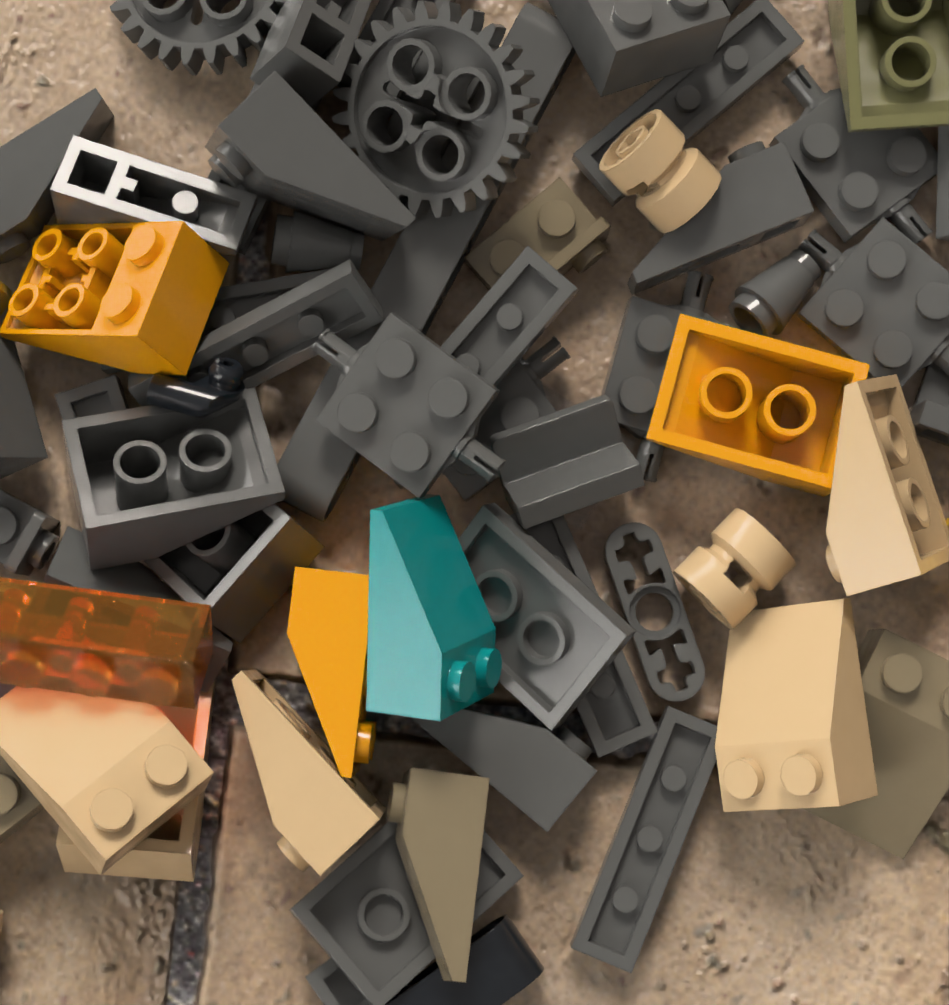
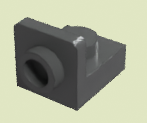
[0,488,60,576]

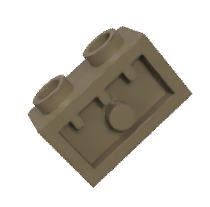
[464,177,611,290]

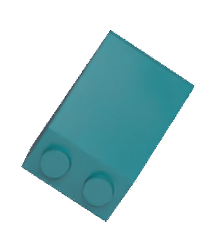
[366,494,502,721]

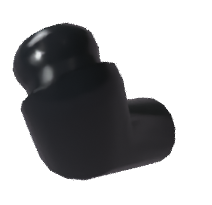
[147,357,245,418]

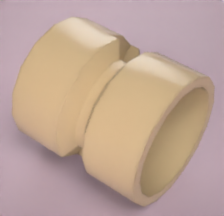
[599,109,722,233]
[673,508,796,629]

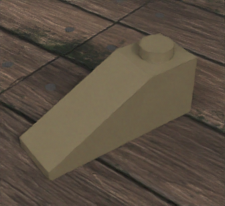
[387,767,490,983]

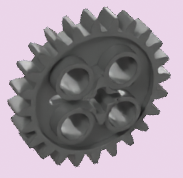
[110,0,286,76]
[332,0,540,218]

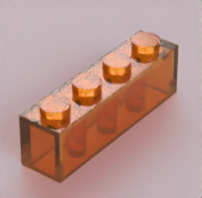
[0,577,213,709]

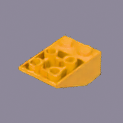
[0,221,229,376]
[287,567,377,778]

